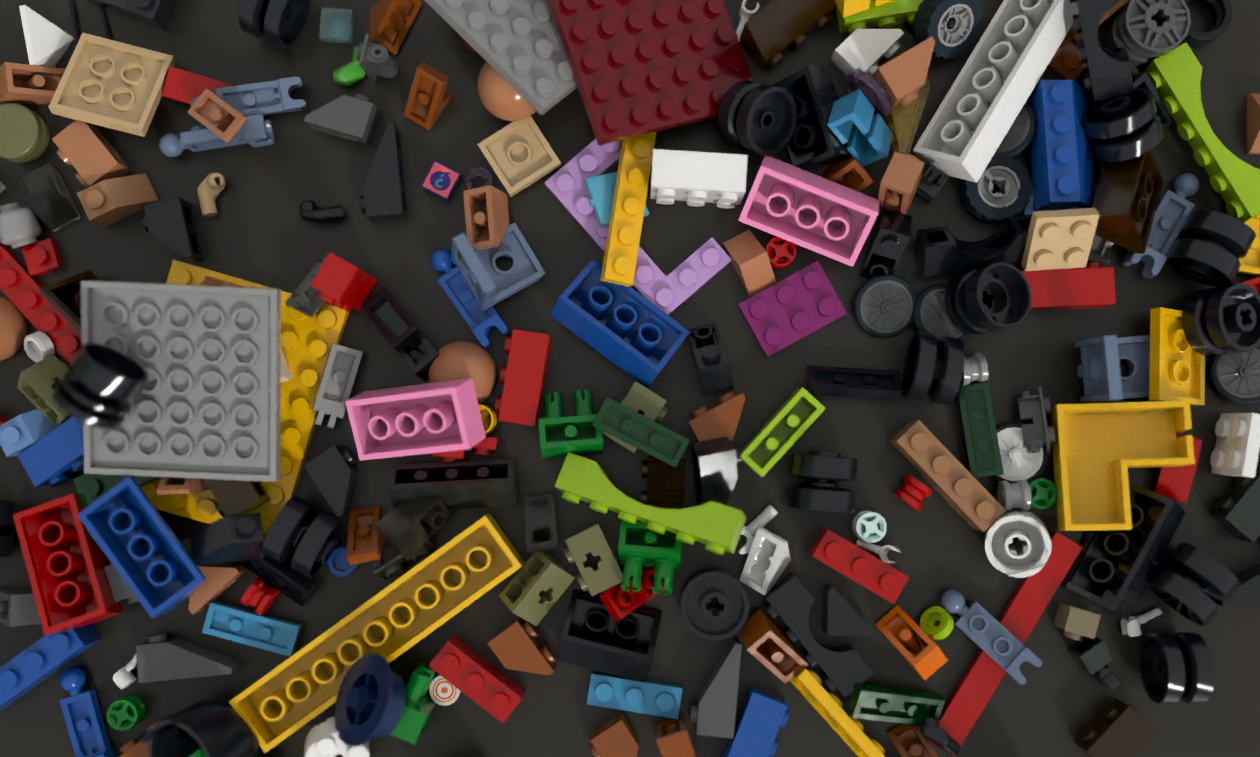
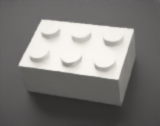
[650,149,748,208]

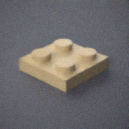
[477,116,561,197]
[1021,208,1100,271]

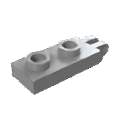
[312,343,363,429]

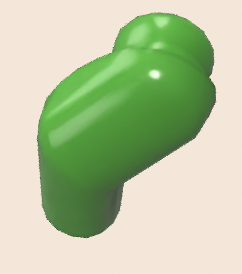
[333,47,366,86]

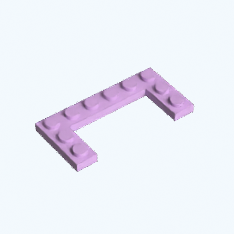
[544,139,732,315]

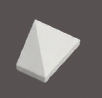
[19,5,75,68]
[739,527,791,596]

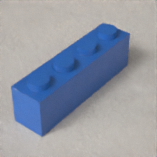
[17,416,84,488]
[0,624,101,711]
[722,685,790,757]

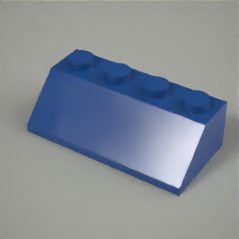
[1027,80,1095,211]
[550,259,690,388]
[77,476,206,619]

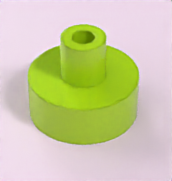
[920,606,954,640]

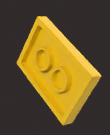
[1149,307,1205,406]

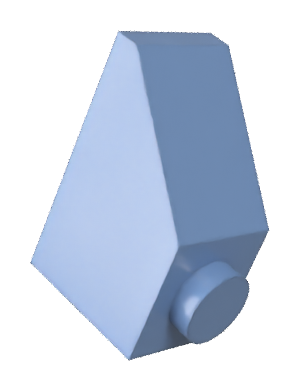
[0,409,55,457]

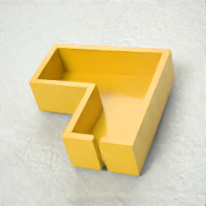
[1050,400,1195,531]

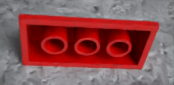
[13,493,123,635]

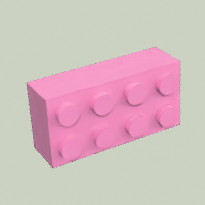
[738,155,880,267]
[345,377,486,461]

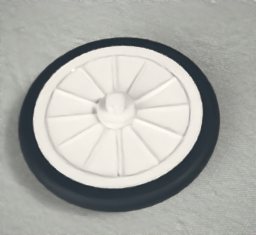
[991,422,1049,483]

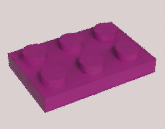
[737,261,847,358]

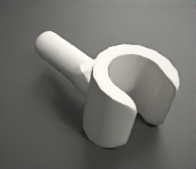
[736,0,760,42]
[856,539,901,564]
[1120,607,1162,637]
[113,654,137,690]

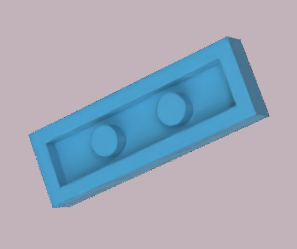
[202,601,302,657]
[587,671,683,719]

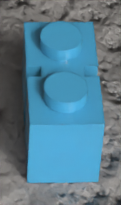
[827,89,893,167]

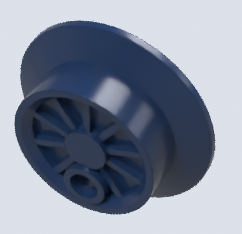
[335,654,406,747]

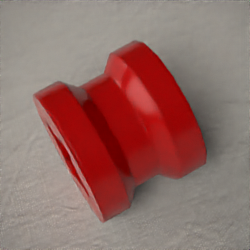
[765,237,796,269]
[893,474,933,512]
[240,577,280,616]

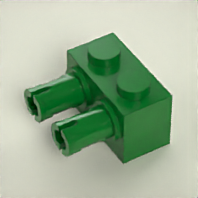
[538,389,603,459]
[618,521,682,595]
[389,662,437,745]

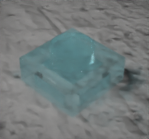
[319,8,354,43]

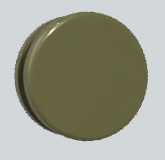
[0,103,50,163]

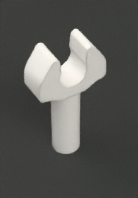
[738,505,778,554]

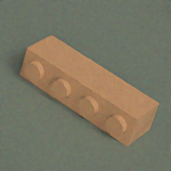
[889,420,1006,532]

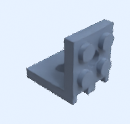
[451,222,546,311]
[1075,335,1150,402]

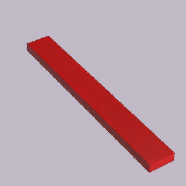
[928,530,1083,757]

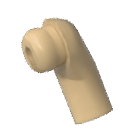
[197,172,225,217]

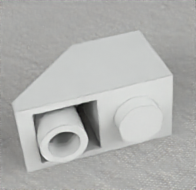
[830,29,904,84]

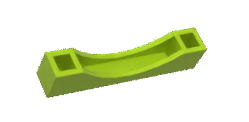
[1144,42,1260,223]
[555,452,746,555]

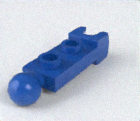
[430,248,511,349]
[59,667,117,757]

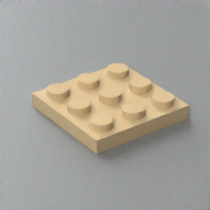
[48,32,176,137]

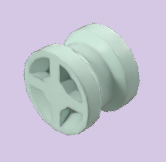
[852,510,887,543]

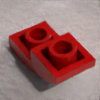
[162,67,233,105]
[1153,433,1202,503]
[433,437,500,462]
[599,566,664,622]

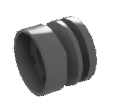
[1104,0,1191,68]

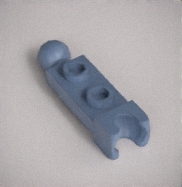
[191,76,308,116]
[159,114,274,157]
[1122,173,1200,278]
[940,589,1043,685]

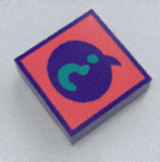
[420,160,463,202]

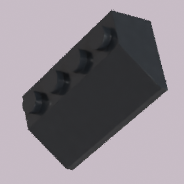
[1060,482,1186,621]

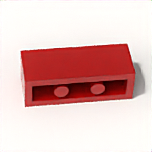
[310,252,379,312]
[1021,263,1116,310]
[494,329,552,426]
[807,526,909,604]
[429,634,526,723]

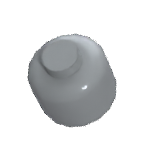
[0,202,42,249]

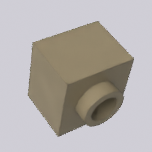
[1053,602,1101,641]

